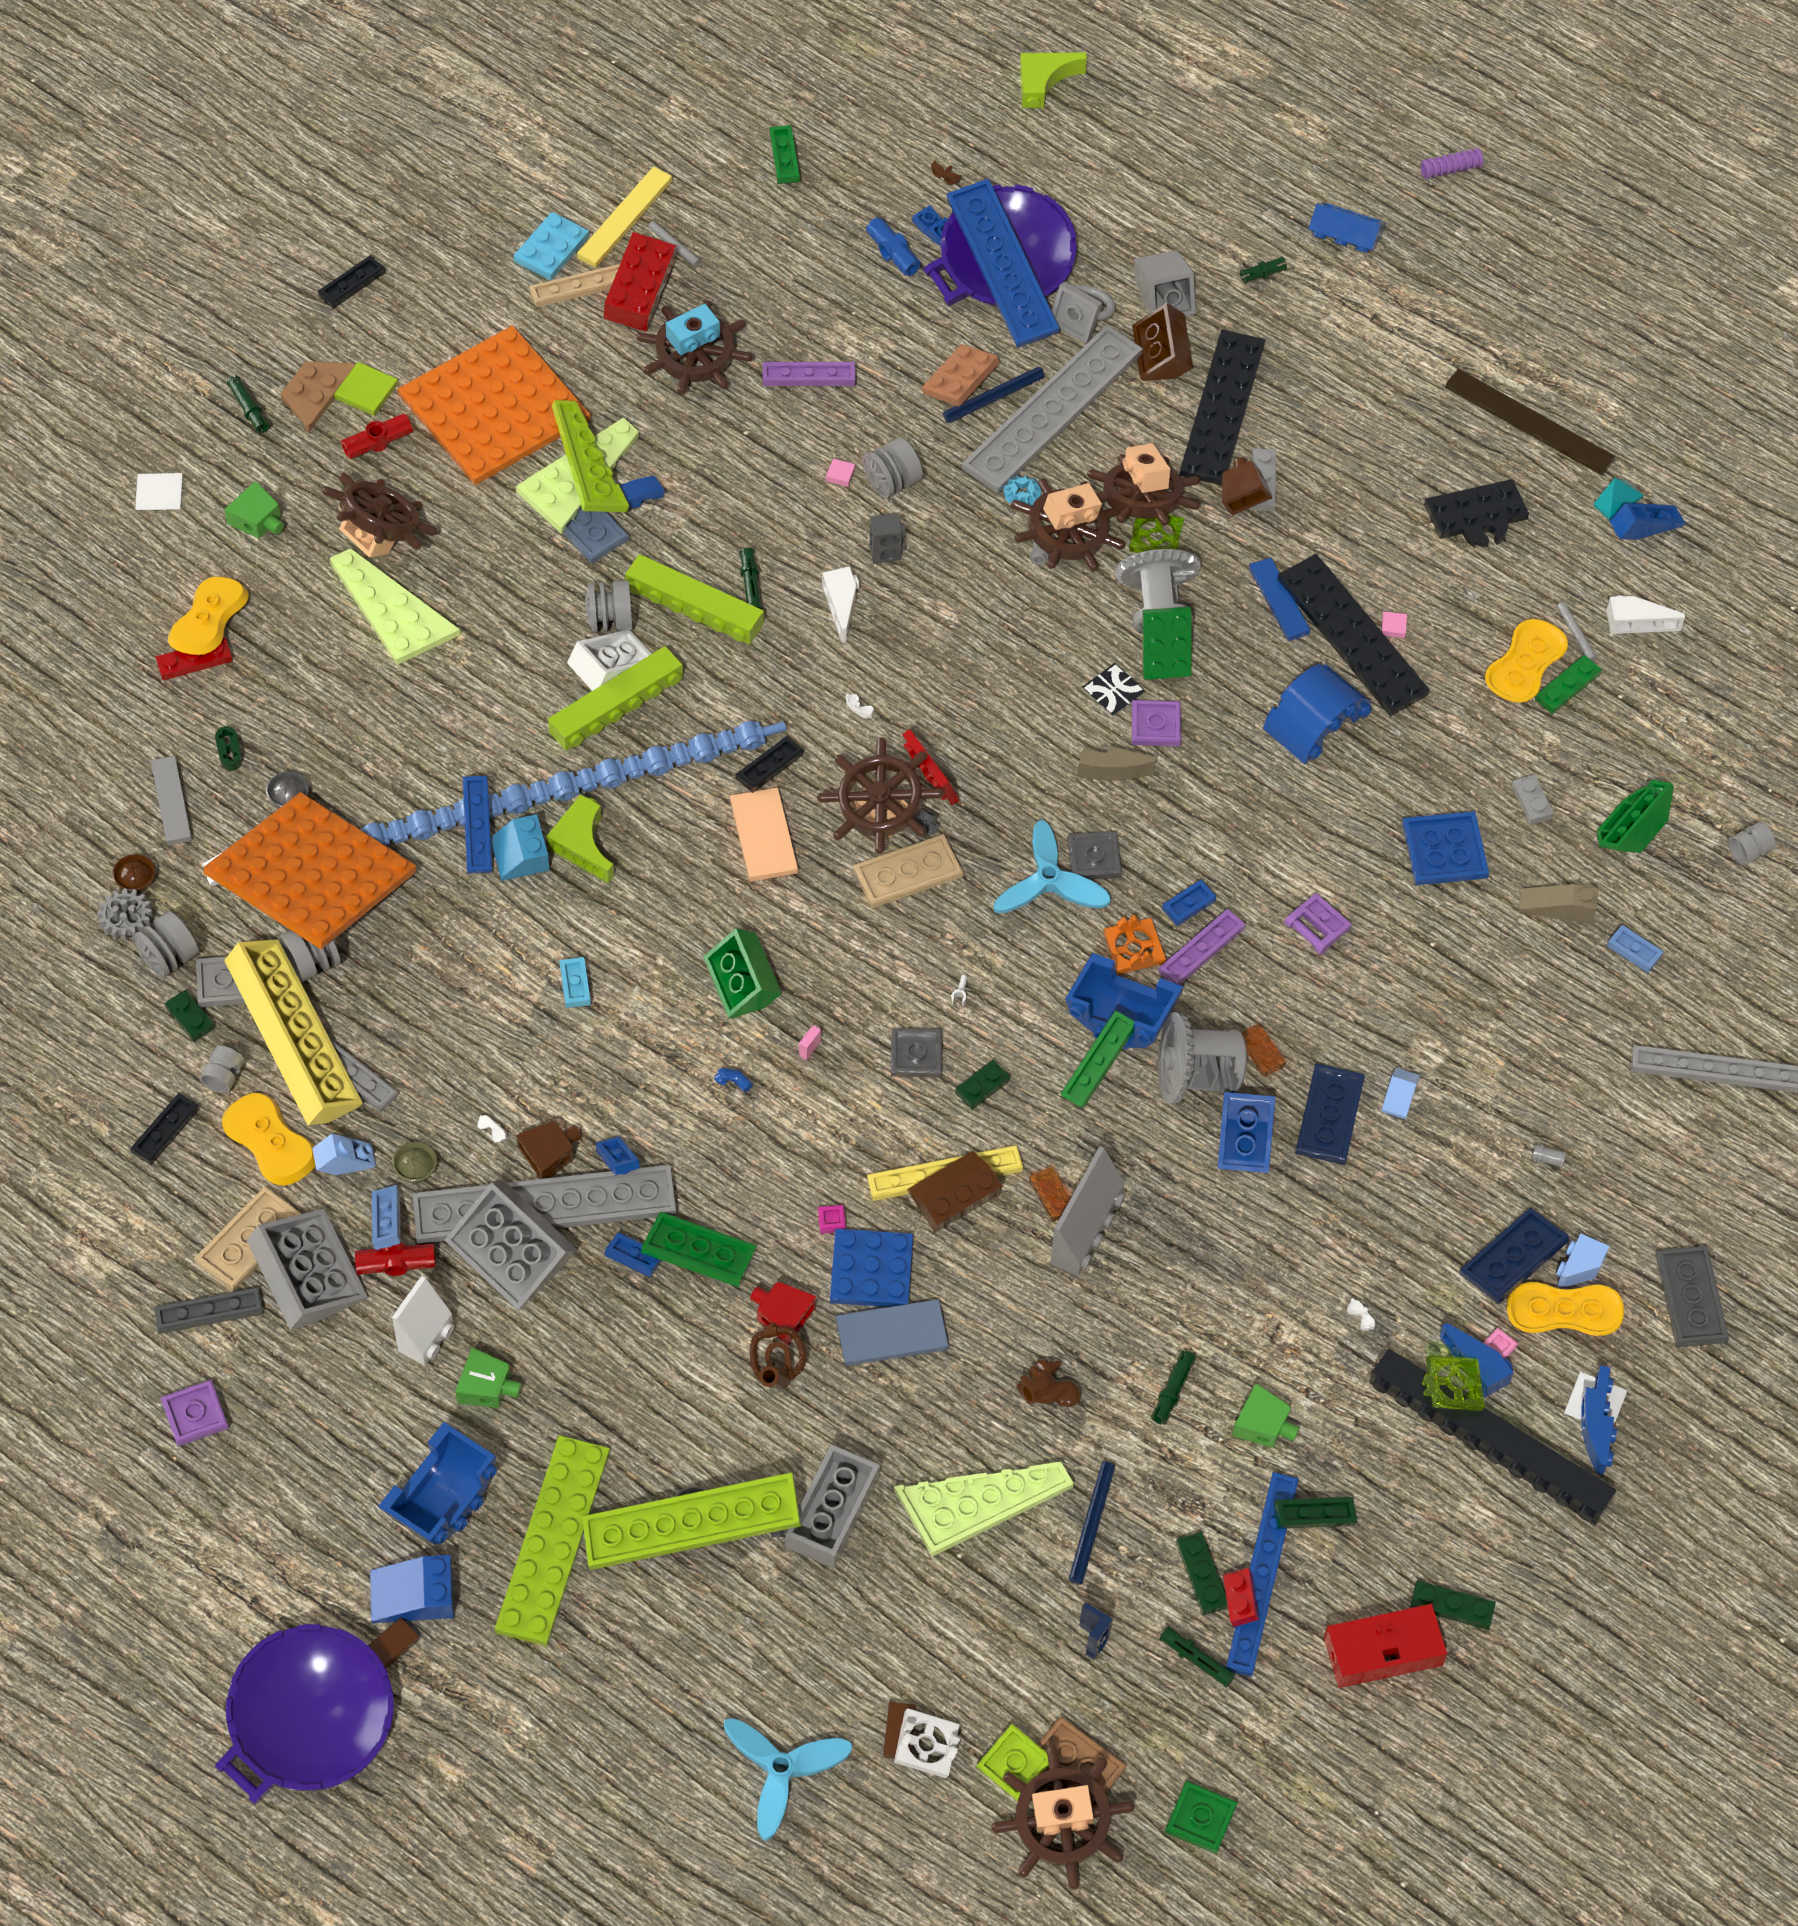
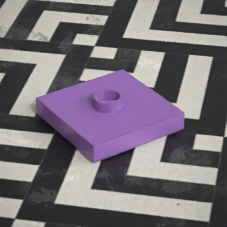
[1132,700,1181,746]
[160,1380,229,1447]

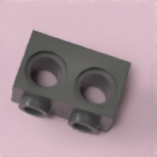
[869,514,905,564]

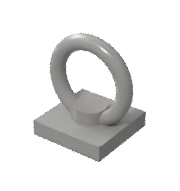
[1052,281,1115,343]

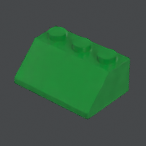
[703,928,782,1019]

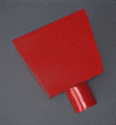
[750,1282,816,1346]

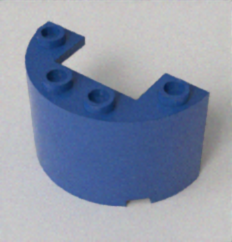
[1263,664,1372,764]
[1065,953,1183,1050]
[378,1422,498,1545]

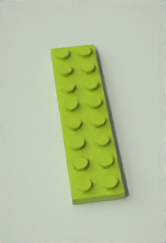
[494,1435,610,1646]
[582,1472,801,1570]

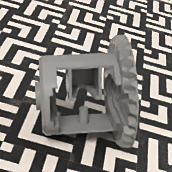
[1115,549,1201,634]
[1158,1012,1247,1104]

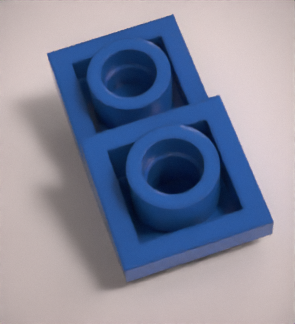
[911,205,948,246]
[620,476,665,508]

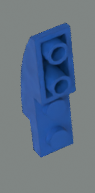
[1581,1365,1617,1476]

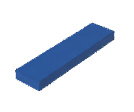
[1249,558,1310,641]
[463,776,492,874]

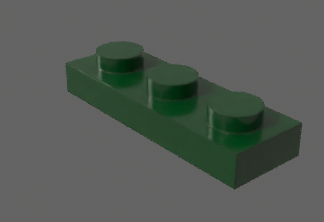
[1273,1497,1357,1529]
[1176,1532,1228,1616]
[1410,1581,1496,1630]

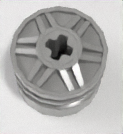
[863,437,923,498]
[585,580,632,633]
[132,911,199,978]
[278,930,341,983]

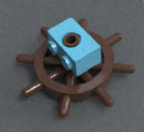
[636,300,753,394]

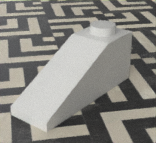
[822,566,859,643]
[1606,595,1685,634]

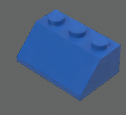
[1308,202,1387,253]

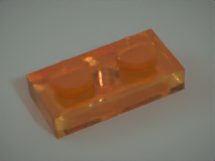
[1241,1024,1286,1077]
[1029,1167,1070,1222]

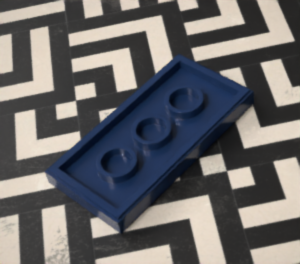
[1295,1063,1365,1165]
[1460,1207,1569,1304]

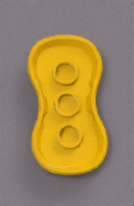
[168,577,249,655]
[1485,619,1568,703]
[221,1093,316,1186]
[1507,1282,1624,1336]

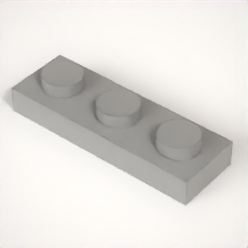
[1251,448,1276,511]

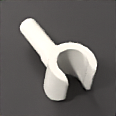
[951,975,967,1006]

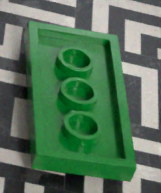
[641,1211,757,1287]

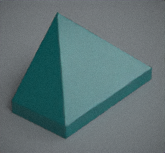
[1593,478,1644,521]

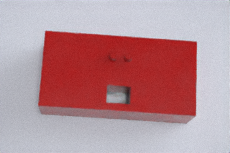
[1324,1604,1447,1689]

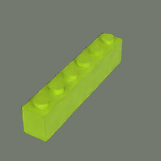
[625,554,764,645]
[548,646,683,751]

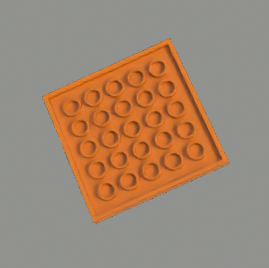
[397,325,591,485]
[203,792,416,949]

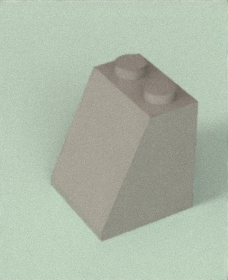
[1133,250,1196,316]

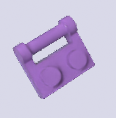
[1284,893,1352,955]

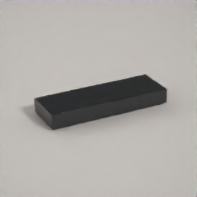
[318,255,386,309]
[735,736,804,793]
[130,1093,200,1165]

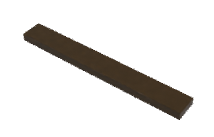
[1445,368,1615,476]

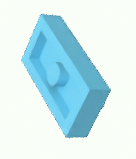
[559,957,591,1008]

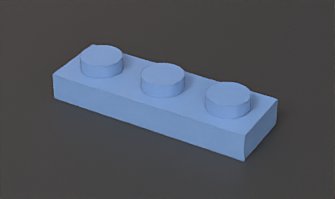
[372,1185,401,1250]

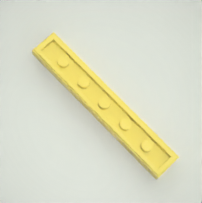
[577,166,672,268]
[867,1145,1023,1201]

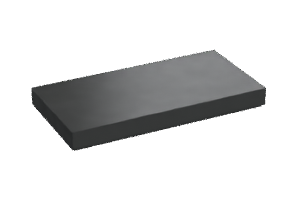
[1655,1246,1729,1348]

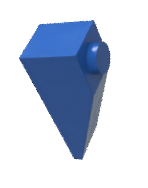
[1610,503,1685,540]
[1439,1323,1514,1398]

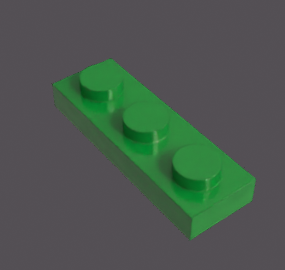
[769,125,800,184]
[1535,655,1602,715]

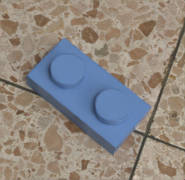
[1607,925,1664,973]

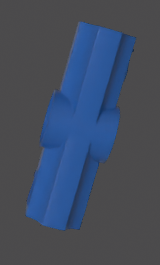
[866,217,921,277]

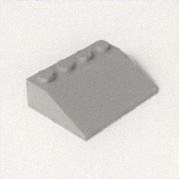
[1050,1146,1126,1276]
[444,1180,577,1310]
[247,1209,368,1330]

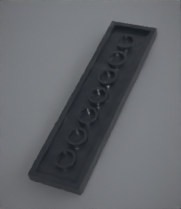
[1179,329,1266,486]
[1277,554,1430,717]

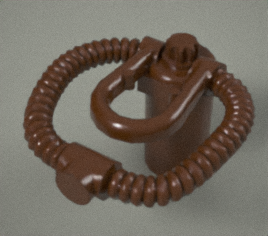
[749,1324,807,1389]

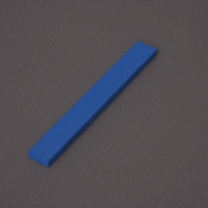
[1226,1472,1299,1677]

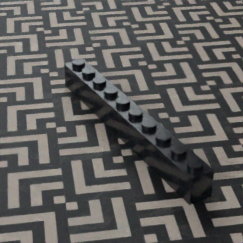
[1369,1349,1617,1525]

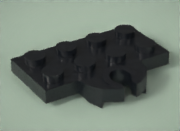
[1424,479,1529,548]

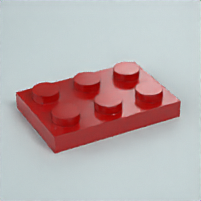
[902,729,960,806]

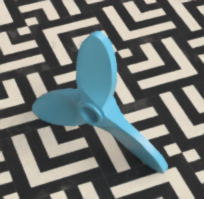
[994,820,1110,913]
[724,1718,852,1841]

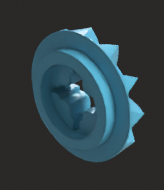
[1004,475,1041,506]

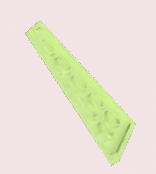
[516,418,639,534]
[330,548,461,665]
[894,1462,1074,1557]

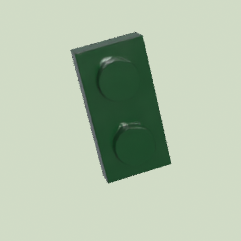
[164,990,215,1042]
[955,1060,1010,1110]

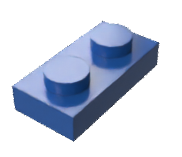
[1162,880,1217,927]
[595,1136,640,1175]
[605,1232,662,1277]

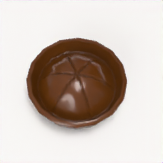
[112,854,156,893]

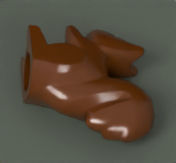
[1016,1359,1081,1407]

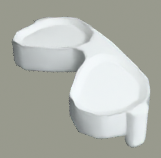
[846,694,874,719]
[478,1115,509,1142]
[1347,1298,1375,1331]

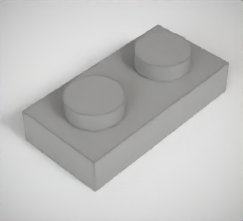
[1511,775,1554,825]

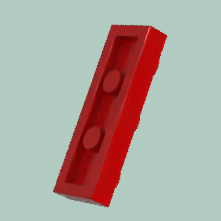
[155,638,233,681]

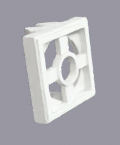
[894,1708,960,1778]

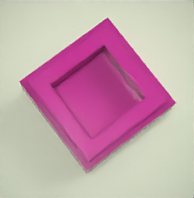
[818,1205,846,1234]

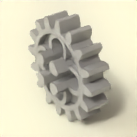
[97,888,153,941]

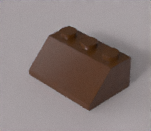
[1132,303,1193,381]
[907,1151,1003,1233]

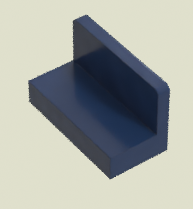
[1079,1602,1113,1661]

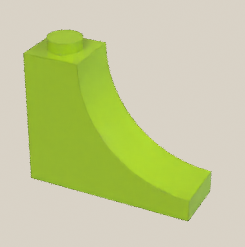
[1020,52,1087,108]
[547,794,614,884]

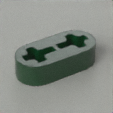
[215,726,242,771]

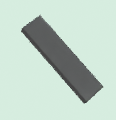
[154,1287,263,1334]

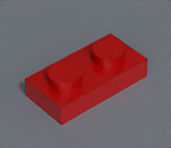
[1223,1568,1259,1627]

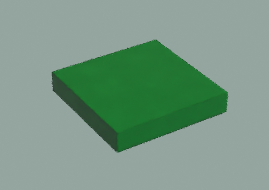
[1165,1781,1238,1855]

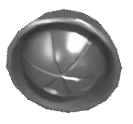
[266,771,309,808]

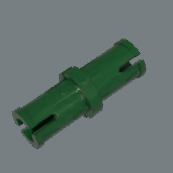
[1240,256,1287,284]

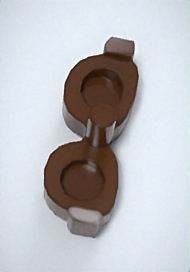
[931,160,962,185]

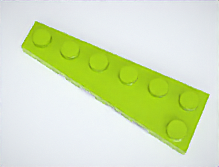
[552,400,629,512]

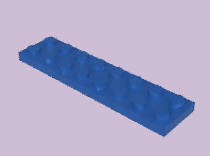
[947,178,1059,348]

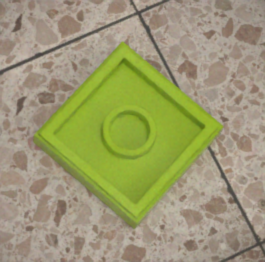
[334,362,398,416]
[976,1724,1049,1802]

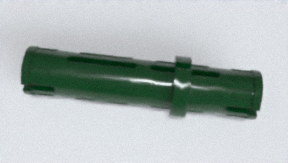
[227,375,270,434]
[739,548,762,610]
[1151,1351,1196,1425]
[1159,1626,1236,1688]

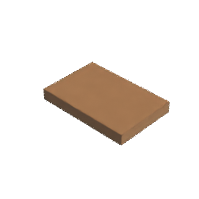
[1038,1716,1127,1807]

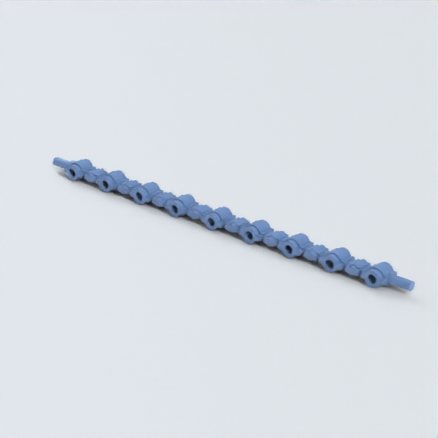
[360,721,786,847]

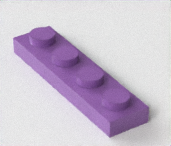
[763,362,855,386]
[1158,909,1246,985]

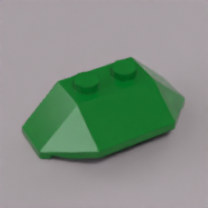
[1596,780,1674,853]

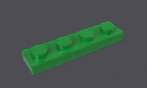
[1060,1010,1135,1109]

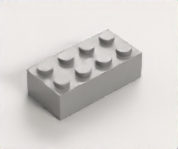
[785,1444,880,1568]

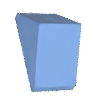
[1381,1068,1420,1119]

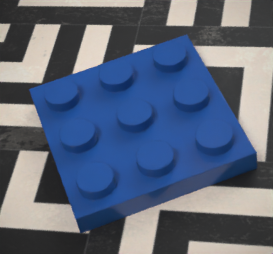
[1402,811,1489,886]
[830,1229,913,1307]

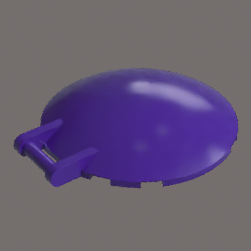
[923,184,1076,306]
[215,1624,394,1805]

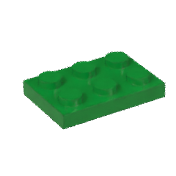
[1142,607,1191,680]

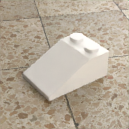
[567,630,652,691]
[392,1276,454,1366]

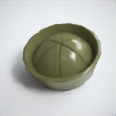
[392,1142,437,1184]

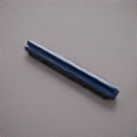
[943,367,1045,423]
[1069,1461,1115,1585]

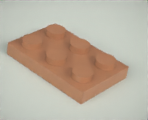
[921,344,999,407]

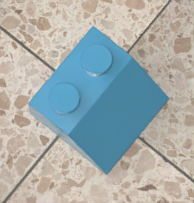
[490,814,549,881]

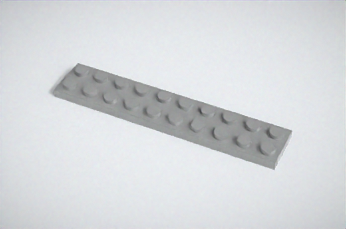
[962,325,1143,494]
[412,1165,676,1244]

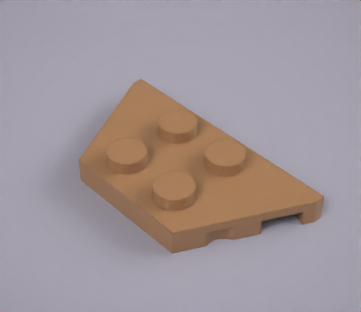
[281,361,356,432]

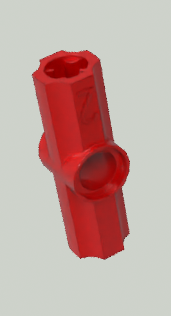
[341,414,413,459]
[355,1243,436,1276]

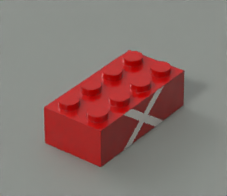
[603,232,676,332]

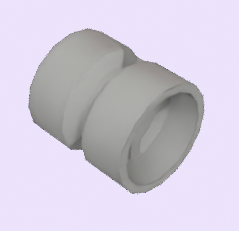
[1728,822,1776,865]
[199,1046,245,1094]

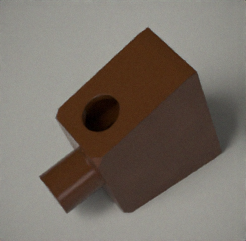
[1222,457,1272,516]
[516,1121,582,1179]

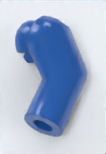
[714,1067,753,1093]

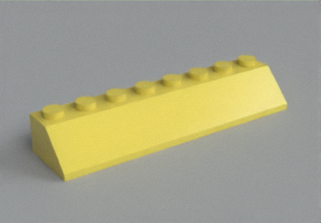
[224,939,363,1125]

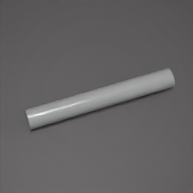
[648,221,701,267]
[1557,602,1597,661]

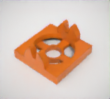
[1103,915,1166,974]

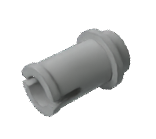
[1030,540,1049,565]
[1531,1143,1565,1167]

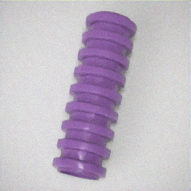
[1421,148,1483,179]

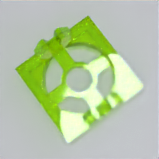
[1129,515,1184,553]
[1422,1355,1485,1411]

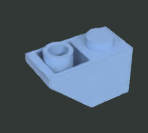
[312,1134,376,1175]
[1556,1233,1609,1288]

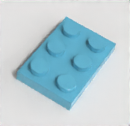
[513,212,589,280]

